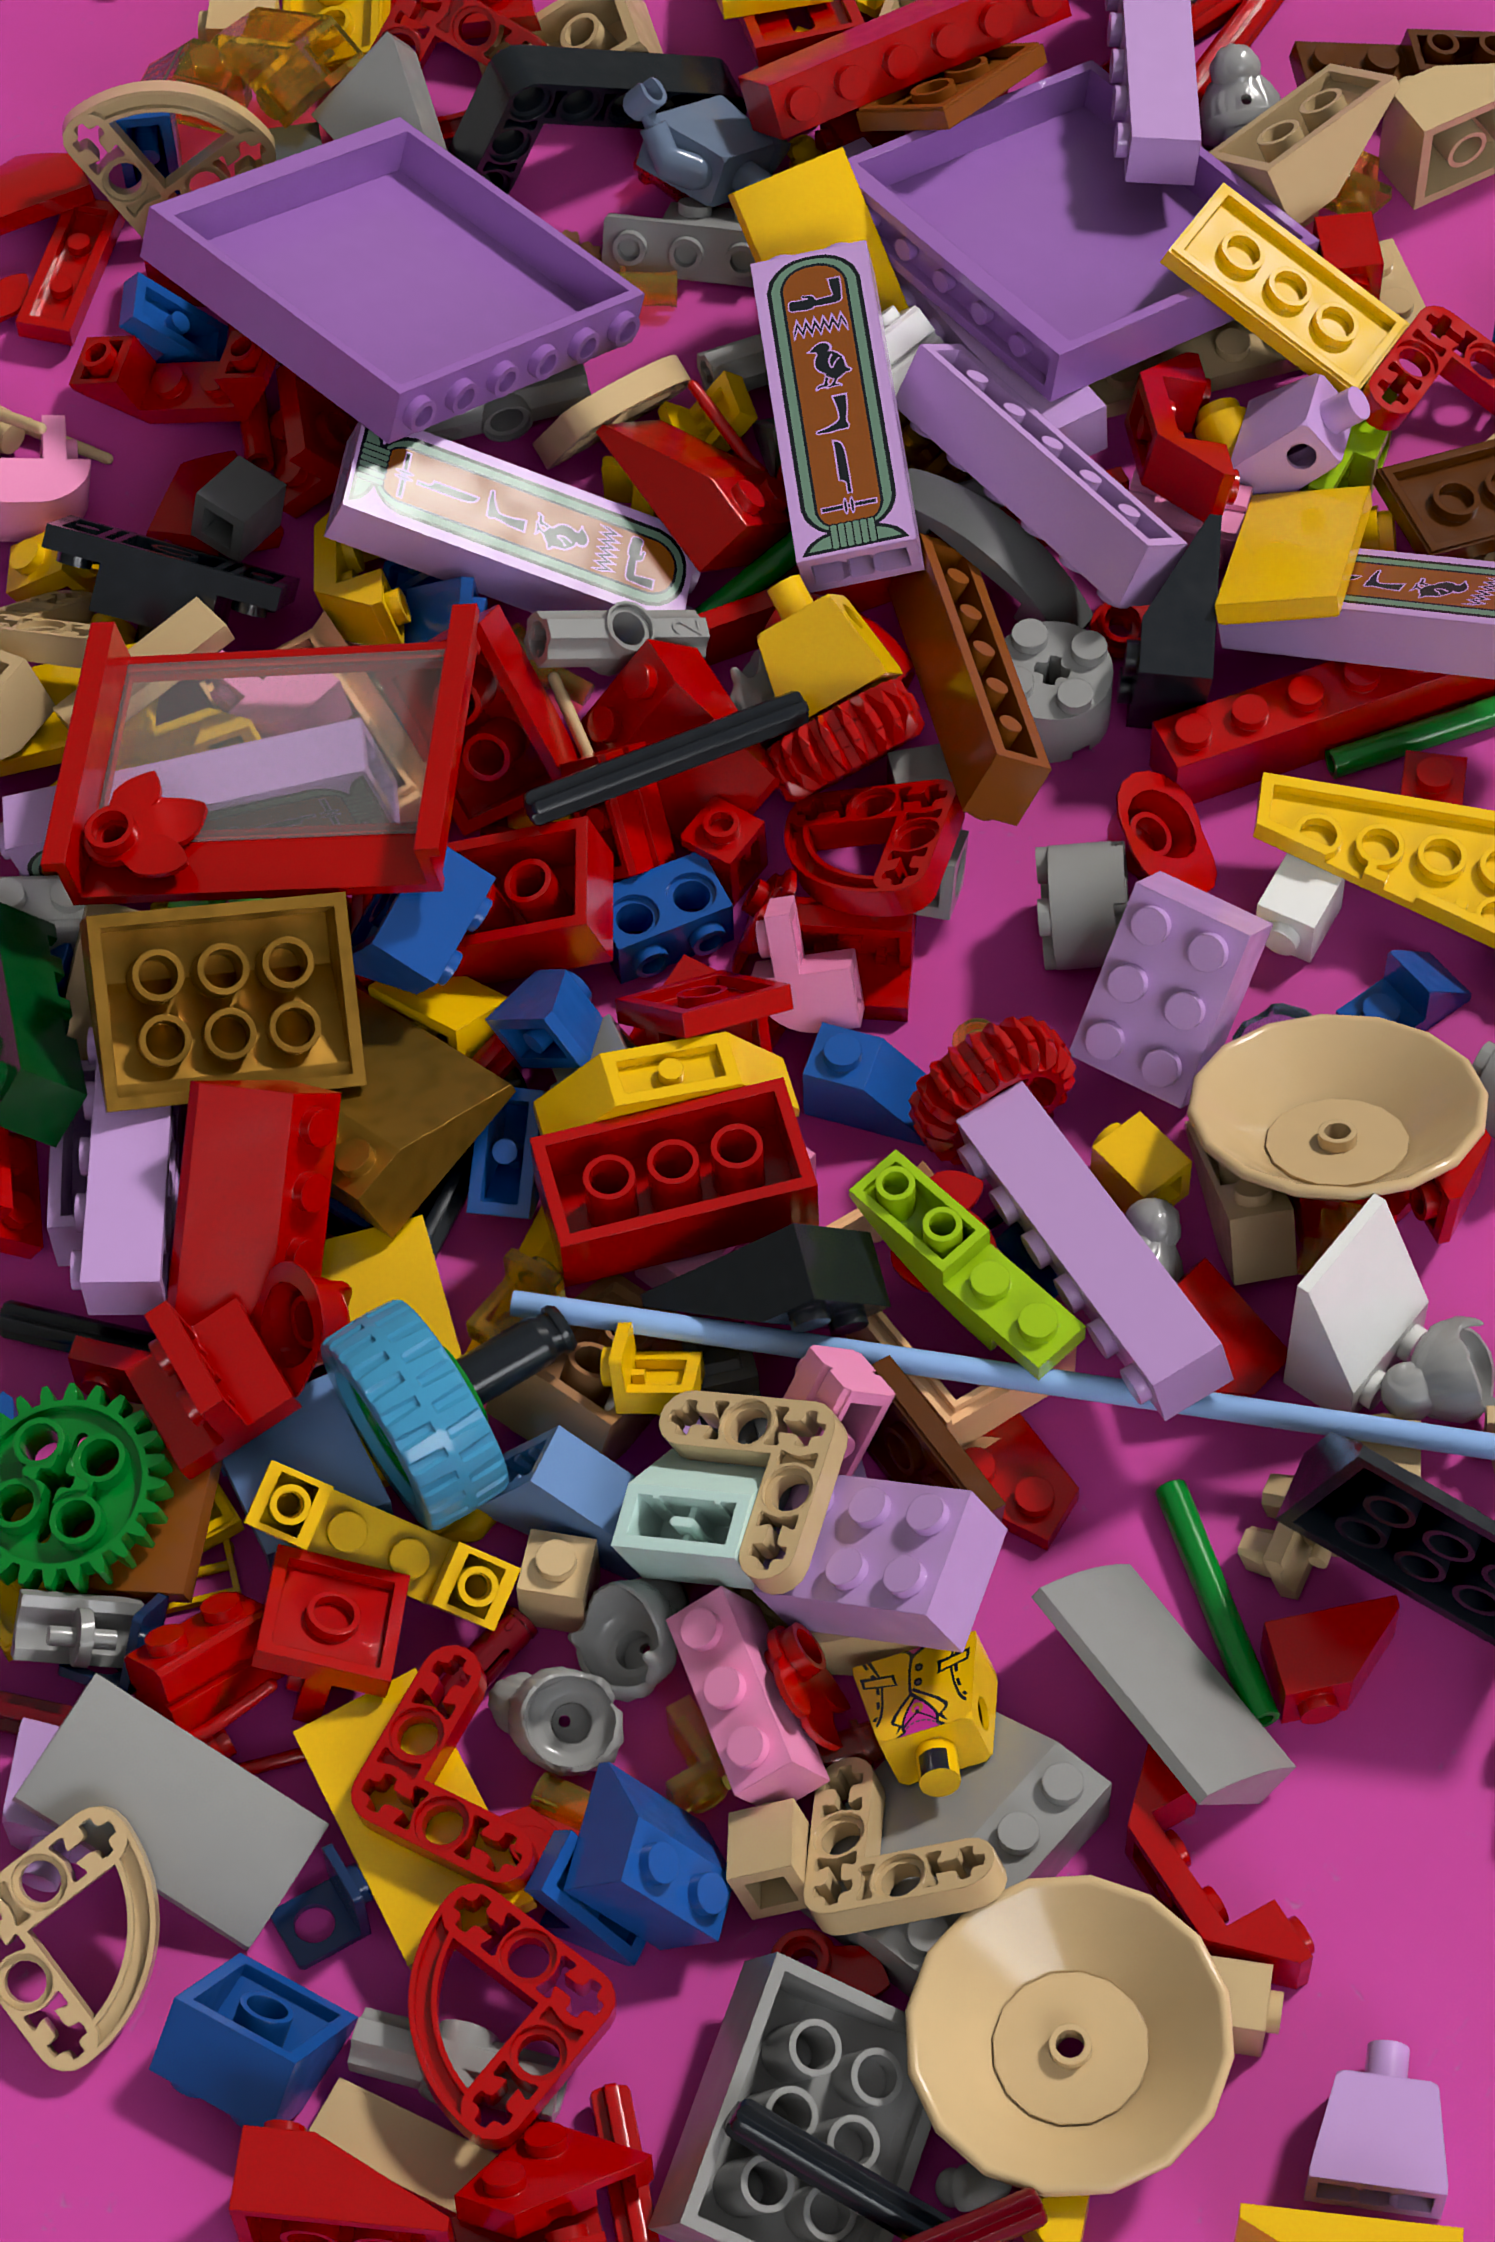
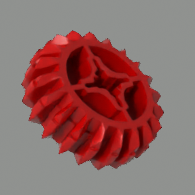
[766,679,925,803]
[908,1015,1077,1166]

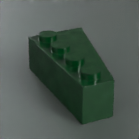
[0,902,88,1148]

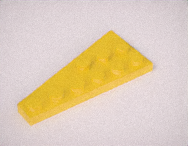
[1253,772,1495,949]

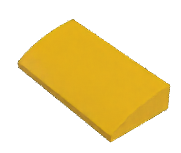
[728,147,909,312]

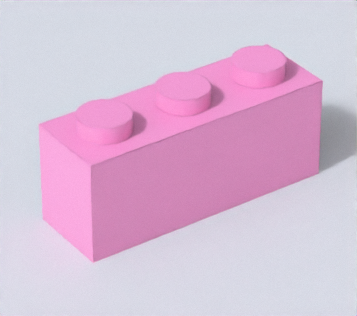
[666,1586,830,1806]

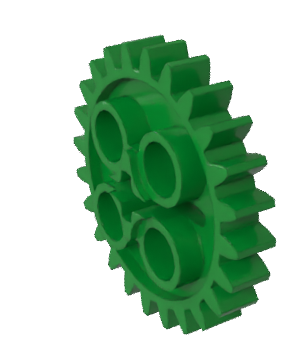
[0,1383,174,1594]

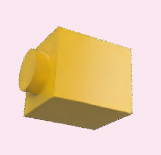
[1090,1111,1192,1214]

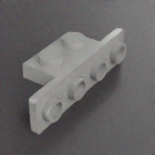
[602,197,755,287]

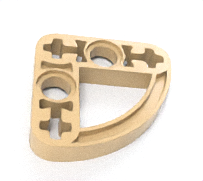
[62,80,276,238]
[532,355,691,470]
[0,1806,160,2071]

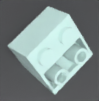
[611,1449,792,1590]

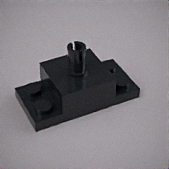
[41,515,300,643]

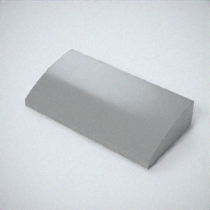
[1031,1564,1296,1805]
[12,1673,329,1951]

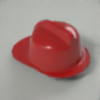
[1107,770,1218,893]
[250,1261,352,1398]

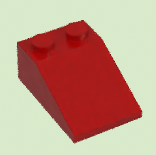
[596,420,791,572]
[580,639,781,861]
[229,2119,455,2242]

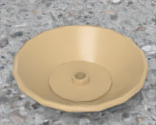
[1187,1014,1489,1202]
[905,1875,1235,2197]

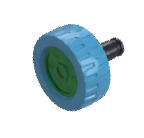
[320,1299,577,1531]

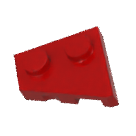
[964,1412,1079,1551]
[454,2118,654,2239]

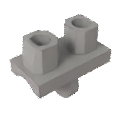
[10,1589,144,1668]

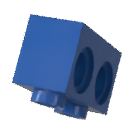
[609,852,734,984]

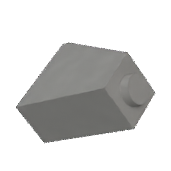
[311,32,447,151]

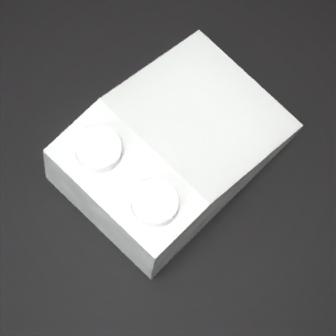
[1283,1193,1429,1413]

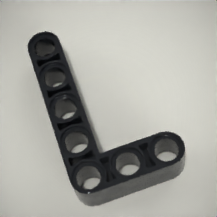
[448,44,747,194]

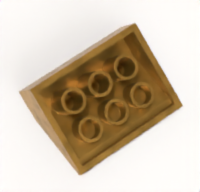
[79,892,367,1113]
[330,987,516,1238]

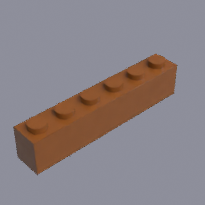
[888,533,1052,826]

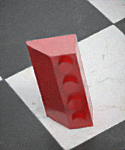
[167,1080,342,1327]

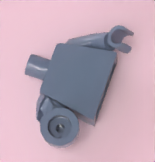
[623,66,792,207]

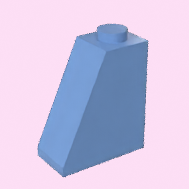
[478,1425,641,1580]

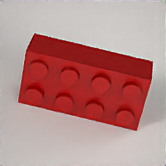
[350,816,614,991]
[529,1077,819,1287]

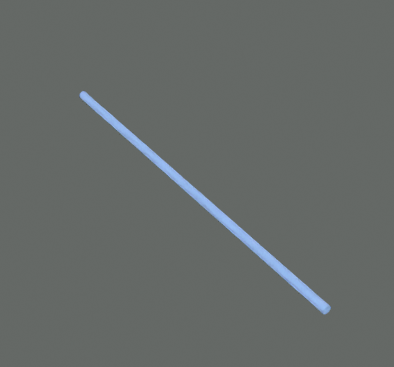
[510,1290,1495,1460]

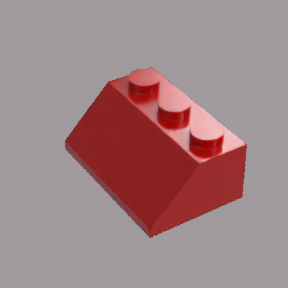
[375,604,581,836]

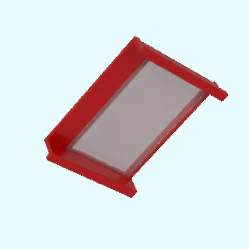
[40,603,481,905]

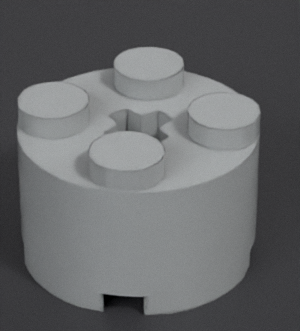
[1005,618,1113,763]
[1035,841,1129,970]

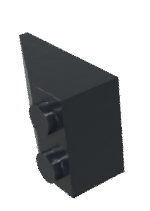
[1116,514,1222,729]
[640,1223,891,1336]

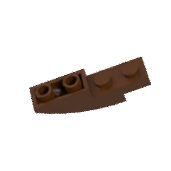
[1289,29,1495,87]

